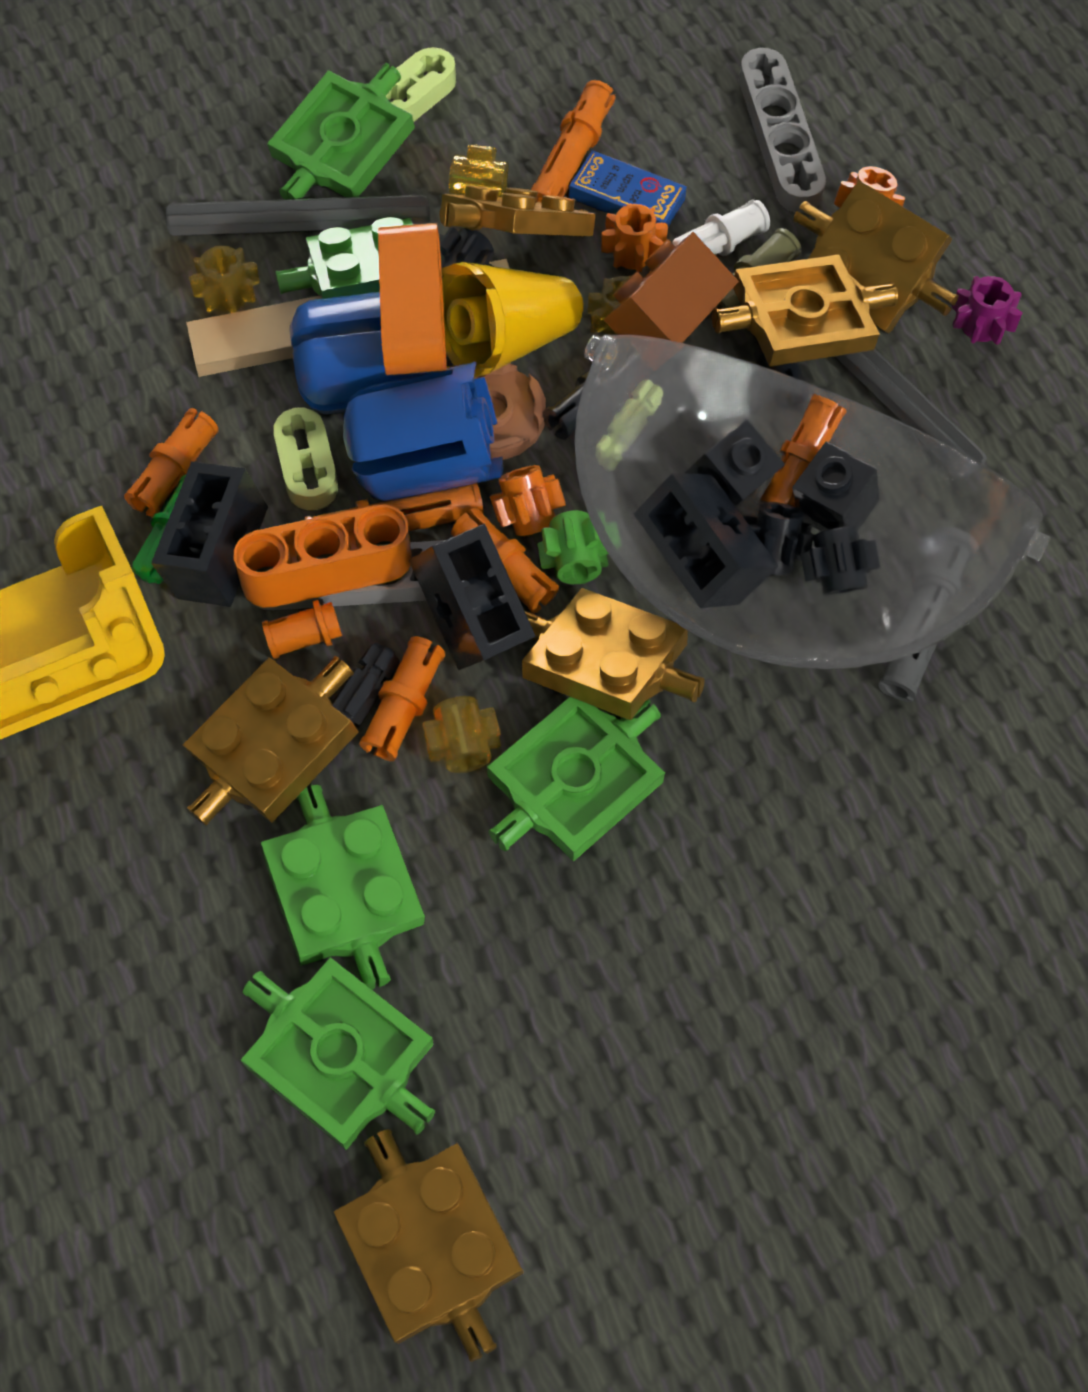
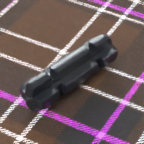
[332,643,400,753]

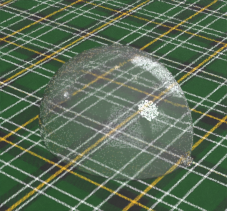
[575,334,1050,670]

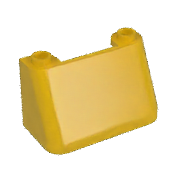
[0,505,165,740]

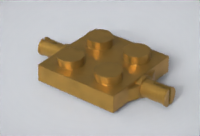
[793,180,958,334]
[439,185,596,236]
[712,255,898,366]
[522,588,705,720]
[183,656,359,826]
[334,1129,524,1362]

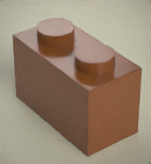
[604,231,739,369]

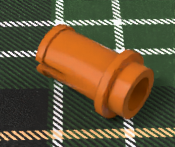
[262,600,343,659]

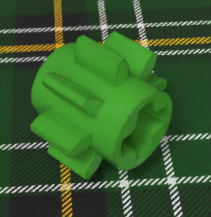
[537,510,613,584]

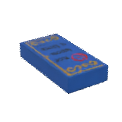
[569,150,687,227]

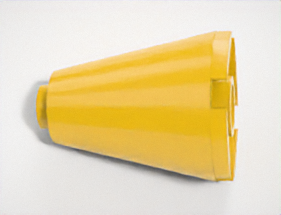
[442,262,584,378]

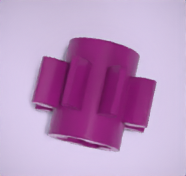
[951,276,1023,345]

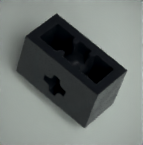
[151,461,268,607]
[634,473,779,608]
[409,524,536,670]

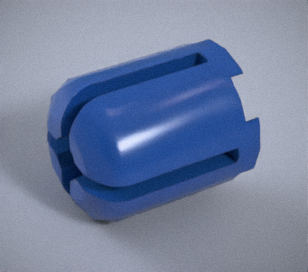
[289,292,427,415]
[343,362,503,501]

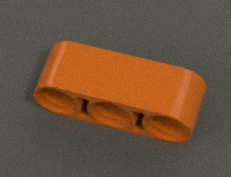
[378,223,447,375]
[234,504,412,608]

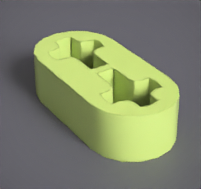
[386,47,456,121]
[274,407,338,510]

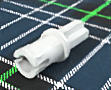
[672,199,770,256]

